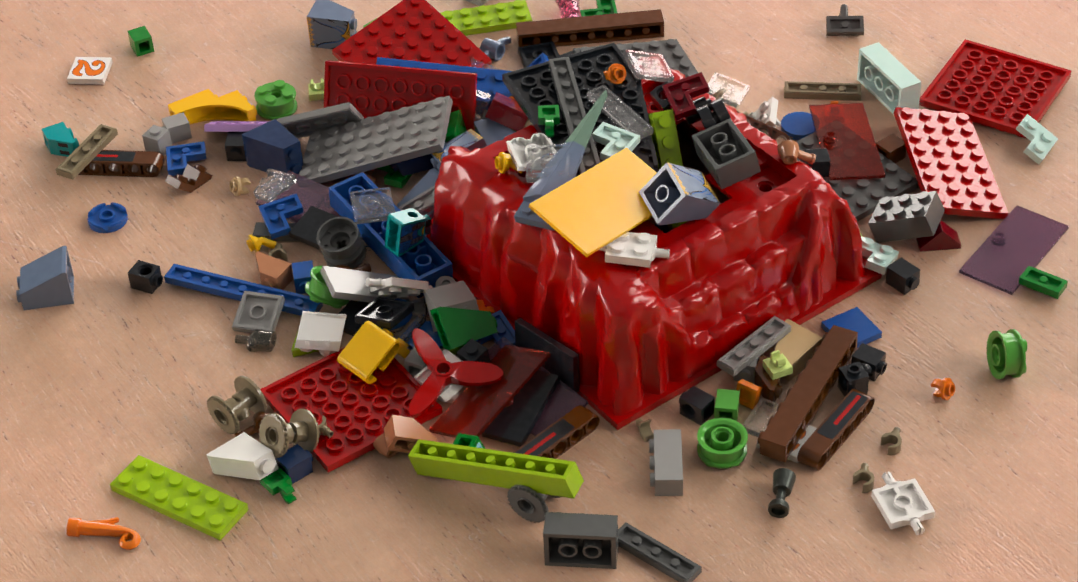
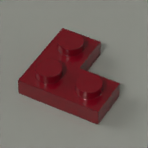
[662,72,710,120]

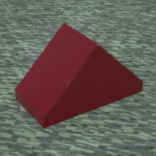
[916,220,962,252]

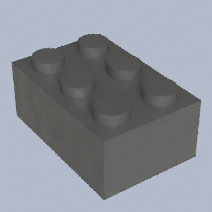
[692,118,761,189]
[868,191,945,243]
[543,512,619,569]

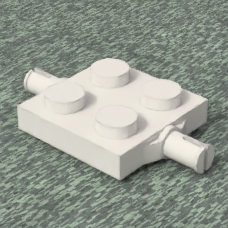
[599,232,670,268]
[365,277,433,299]
[871,471,935,535]

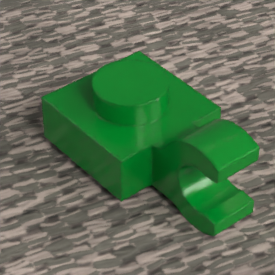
[538,105,560,137]
[260,467,297,504]

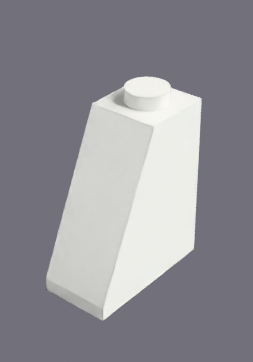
[206,432,278,480]

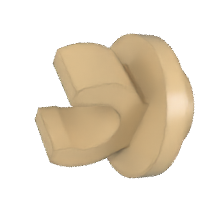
[229,176,251,196]

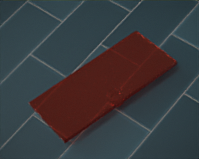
[809,103,886,180]
[429,345,551,438]

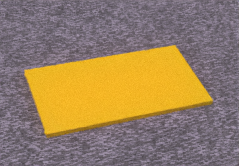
[529,148,657,257]

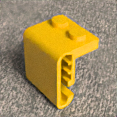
[337,321,410,384]

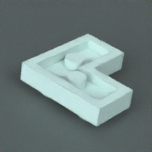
[1016,114,1058,165]
[592,122,640,161]
[861,237,899,275]

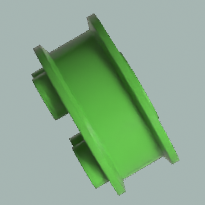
[254,80,298,120]
[305,266,349,309]
[986,329,1027,379]
[697,418,748,469]

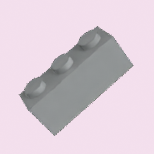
[649,429,683,496]

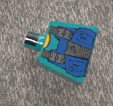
[385,208,432,257]

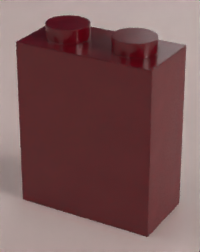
[485,92,528,131]

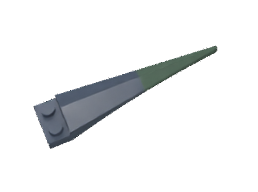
[514,90,608,231]

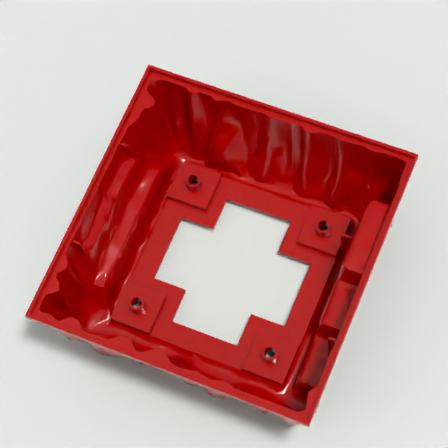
[426,55,882,430]

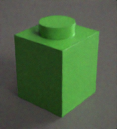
[714,389,740,421]

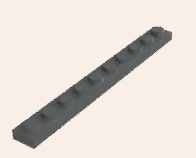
[549,57,600,174]

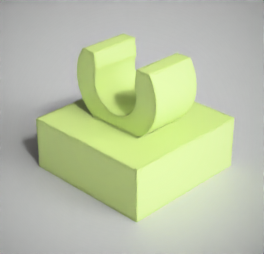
[308,78,324,101]
[762,350,793,380]

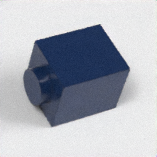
[275,444,313,484]

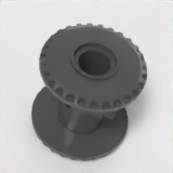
[507,485,560,523]

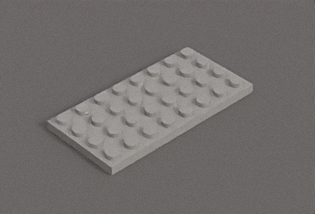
[297,95,453,189]

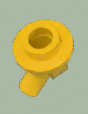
[495,152,524,174]
[246,234,276,253]

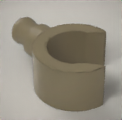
[268,243,288,261]
[318,415,334,438]
[636,419,654,442]
[881,427,902,455]
[853,463,874,493]

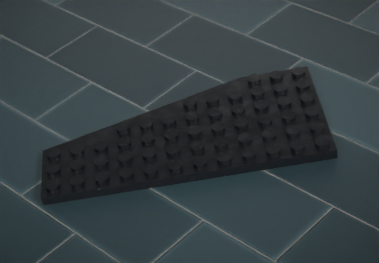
[502,43,659,218]

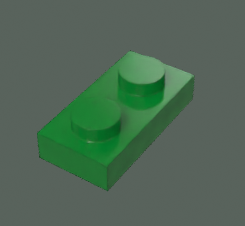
[1018,266,1068,299]

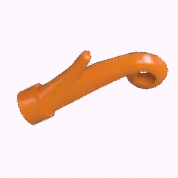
[67,517,141,550]

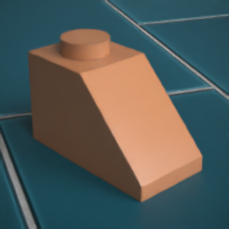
[255,251,293,290]
[384,415,438,453]

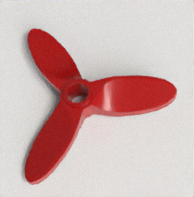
[408,328,503,418]

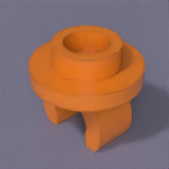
[603,63,626,84]
[931,378,955,400]

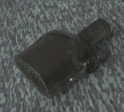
[235,329,277,352]

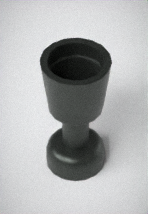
[768,468,796,518]

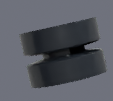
[696,97,731,129]

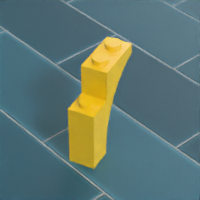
[168,89,257,125]

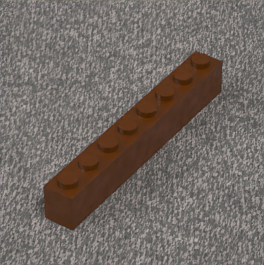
[516,9,664,47]
[758,325,858,463]

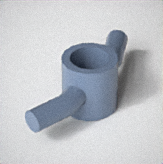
[480,37,511,61]

